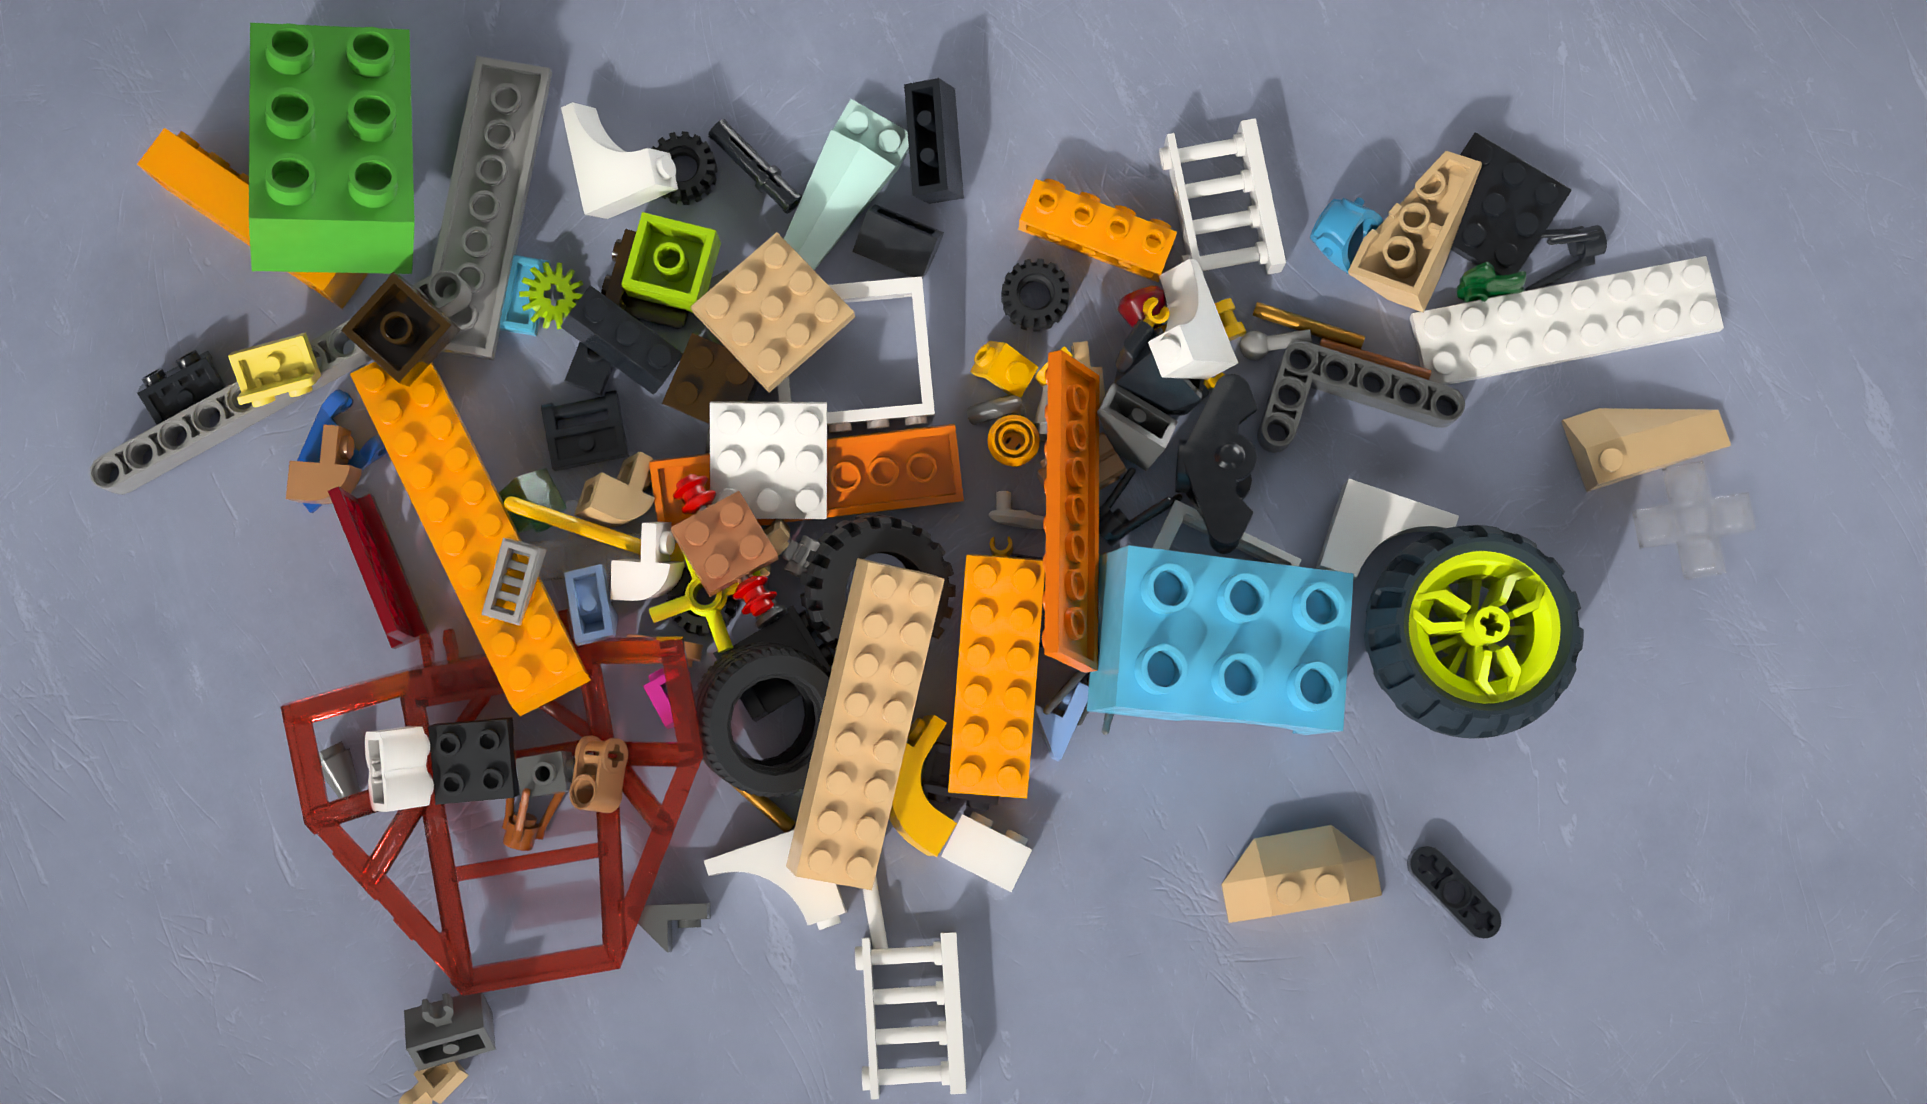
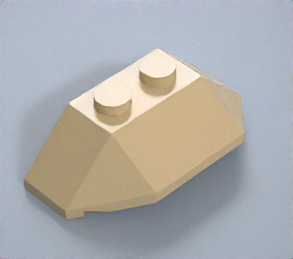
[1221,825,1382,923]

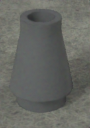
[313,741,362,802]

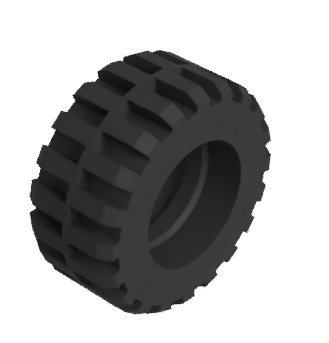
[800,514,956,651]

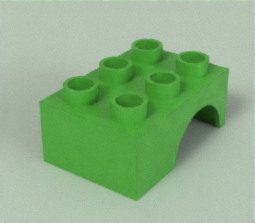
[249,23,415,274]

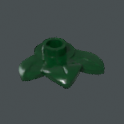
[1456,262,1526,303]

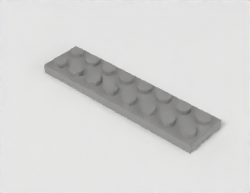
[431,56,552,360]

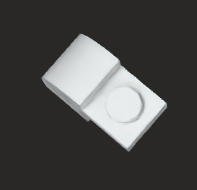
[610,522,685,601]

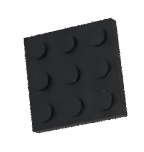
[1450,132,1572,276]

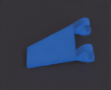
[297,389,388,513]

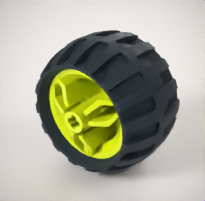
[1364,525,1584,739]

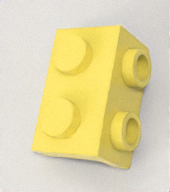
[228,332,321,407]

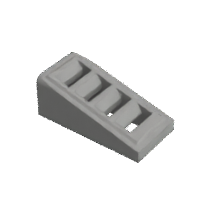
[481,538,547,626]

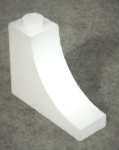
[561,102,678,219]
[1148,259,1238,380]
[1315,479,1459,581]
[704,830,847,930]

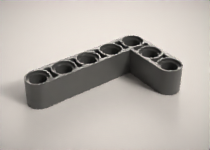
[1257,341,1465,453]

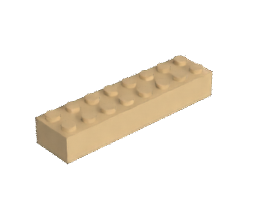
[786,558,944,890]

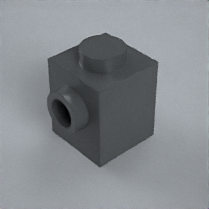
[516,751,575,798]

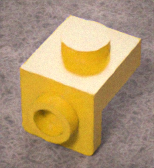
[970,341,1039,398]

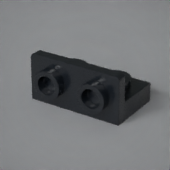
[137,350,226,425]

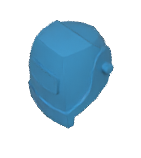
[1310,197,1383,274]

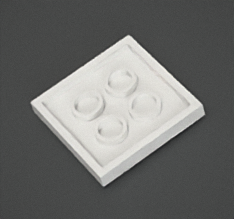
[710,401,827,519]

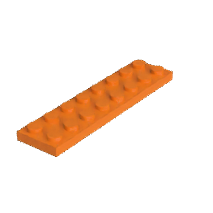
[1042,350,1100,673]
[649,424,964,527]

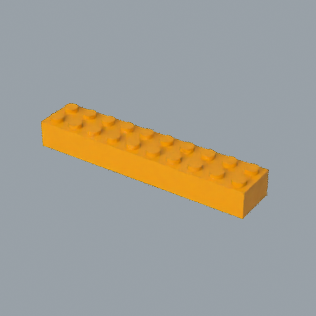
[350,361,591,716]

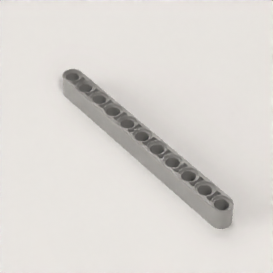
[90,270,472,495]

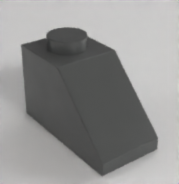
[1097,382,1178,471]

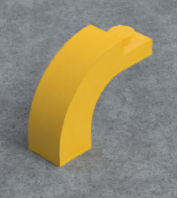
[889,715,957,857]

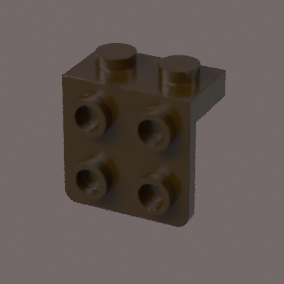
[601,229,689,329]

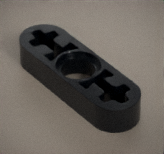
[1407,846,1501,939]

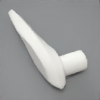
[988,491,1044,529]

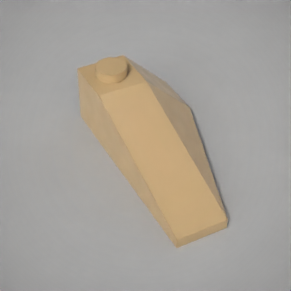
[1561,408,1731,492]

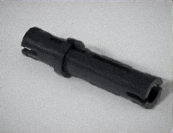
[708,119,802,214]

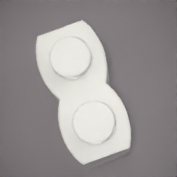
[365,726,434,812]

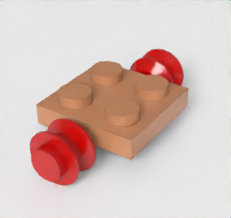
[671,474,778,617]

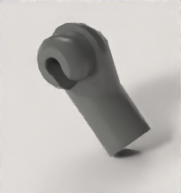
[967,394,1026,425]

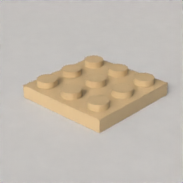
[691,232,855,392]

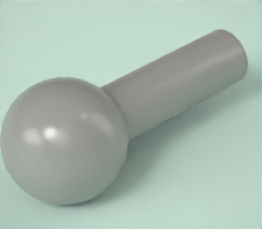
[1240,329,1312,361]

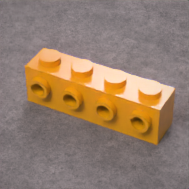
[1018,179,1177,282]

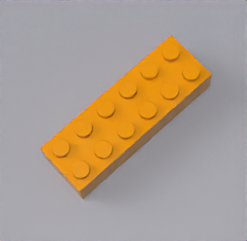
[137,128,369,309]
[948,554,1045,799]

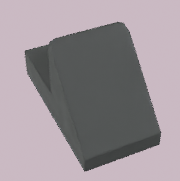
[628,903,711,952]

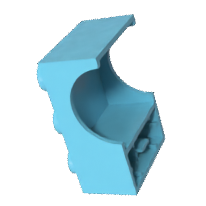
[1087,545,1354,735]

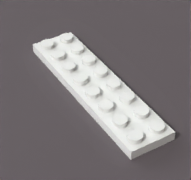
[1410,256,1724,385]

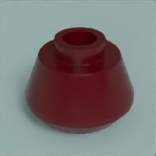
[1117,286,1167,329]

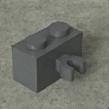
[404,989,496,1071]

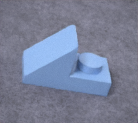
[564,564,618,646]
[1034,682,1089,761]

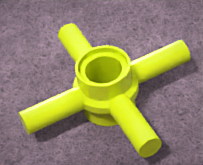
[649,551,762,653]

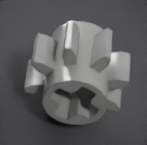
[782,536,821,579]

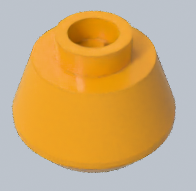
[987,415,1040,467]

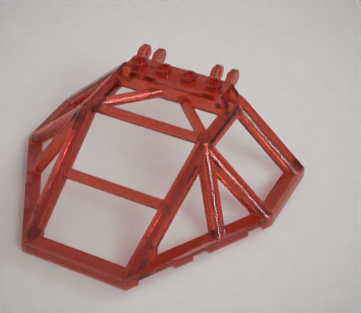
[280,609,704,996]

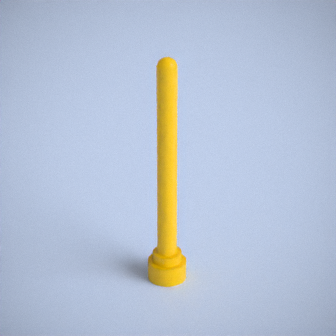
[504,496,685,562]

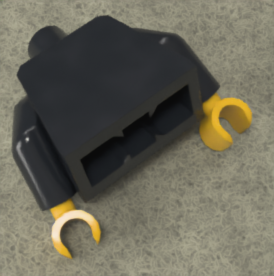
[1114,297,1225,416]

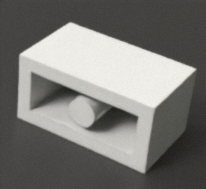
[941,811,1032,892]

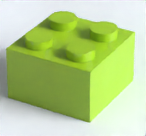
[621,212,721,312]

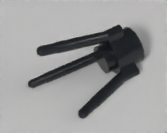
[1525,225,1607,291]
[1099,467,1182,547]

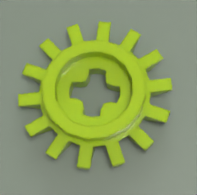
[519,262,583,330]

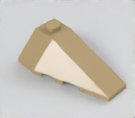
[1348,151,1482,313]

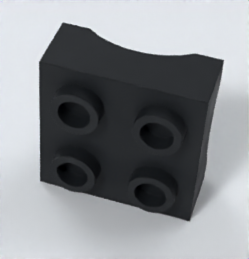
[428,717,520,805]

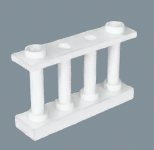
[1159,118,1286,276]
[855,932,966,1100]

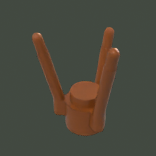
[502,750,566,851]

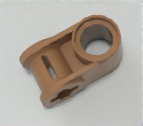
[569,736,628,813]

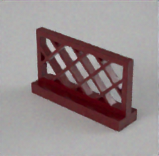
[328,486,430,649]

